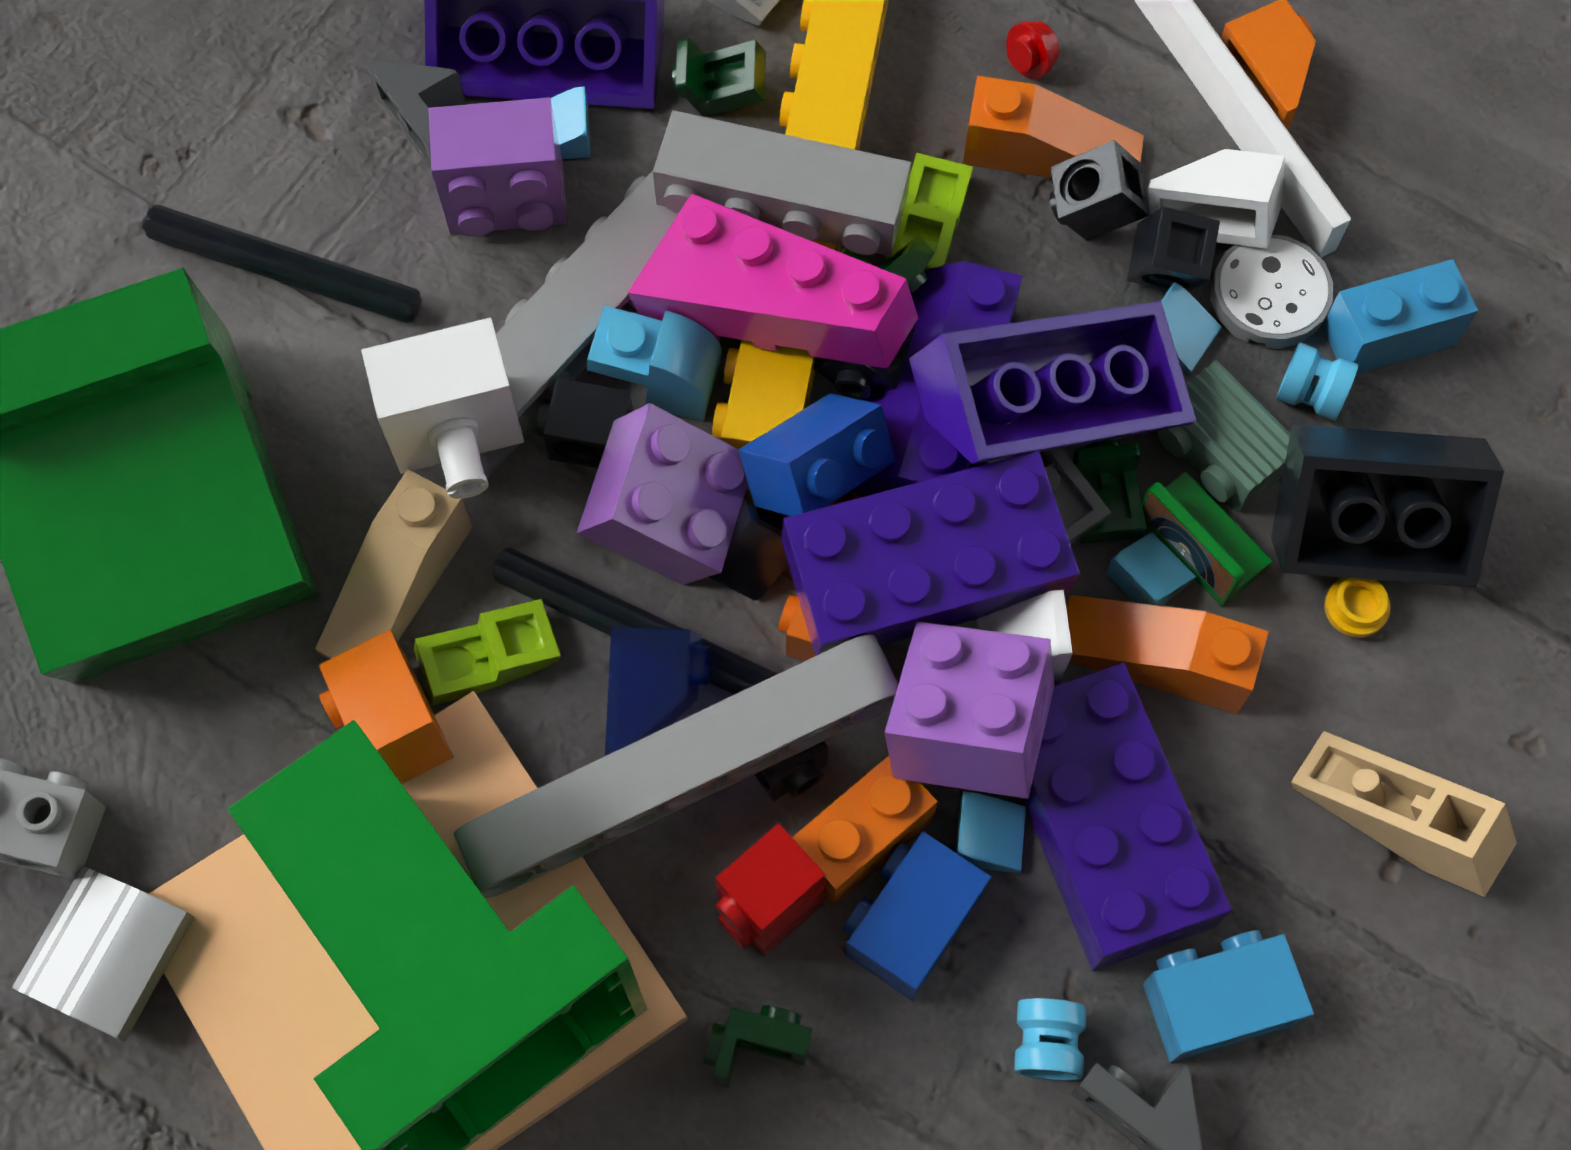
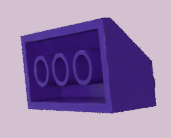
[424,0,665,109]
[852,261,1023,497]
[909,301,1196,464]

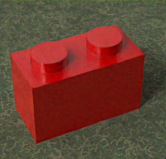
[715,823,826,957]

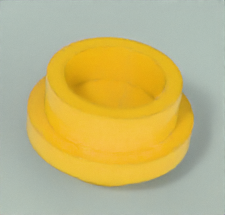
[1324,577,1391,638]

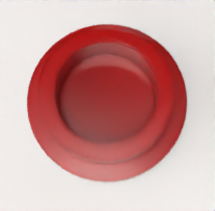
[1006,21,1060,79]

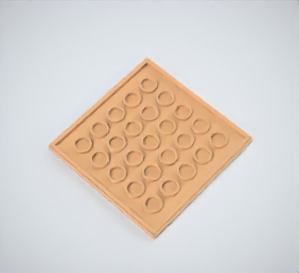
[149,691,688,1150]

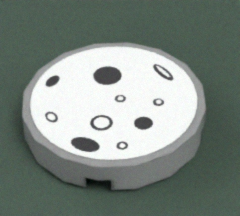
[1210,235,1333,349]

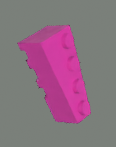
[627,193,918,369]

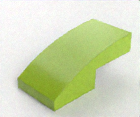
[885,153,973,270]
[414,599,561,706]

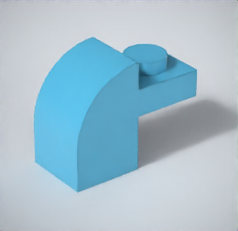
[587,305,722,422]

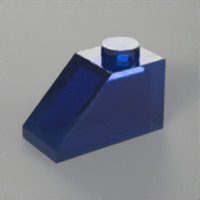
[605,627,710,756]

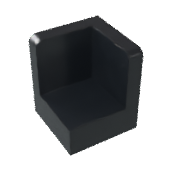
[709,489,790,600]

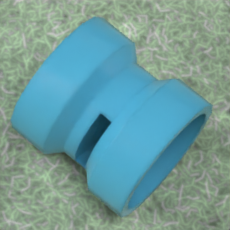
[1276,342,1359,422]
[1014,998,1087,1081]

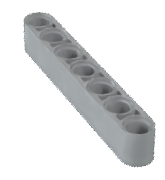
[454,634,899,898]

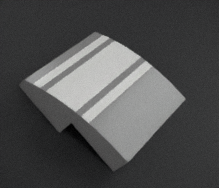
[12,866,194,1042]

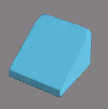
[551,86,591,159]
[1161,282,1222,375]
[1106,532,1196,606]
[955,791,1026,873]

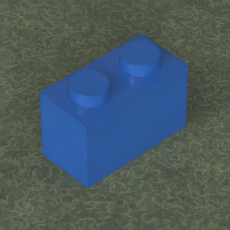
[739,393,896,516]
[842,831,991,1001]

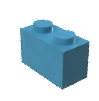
[1322,259,1478,374]
[1143,930,1314,1063]

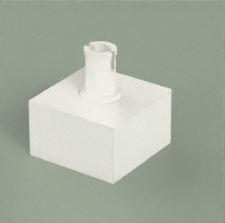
[361,317,524,499]

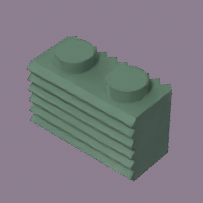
[1157,360,1290,511]

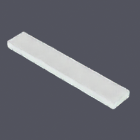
[1134,0,1351,258]

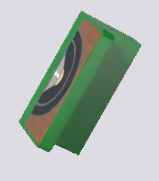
[1142,471,1272,607]

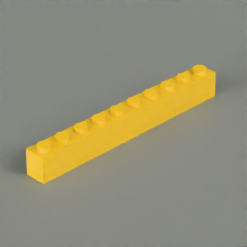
[712,0,889,449]

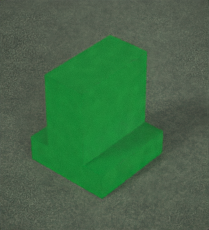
[0,267,319,683]
[227,720,648,1150]

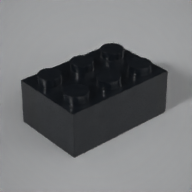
[1271,424,1504,588]

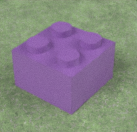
[428,97,567,236]
[577,403,748,585]
[884,622,1055,799]

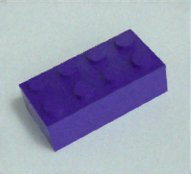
[781,450,1080,656]
[1022,663,1232,972]

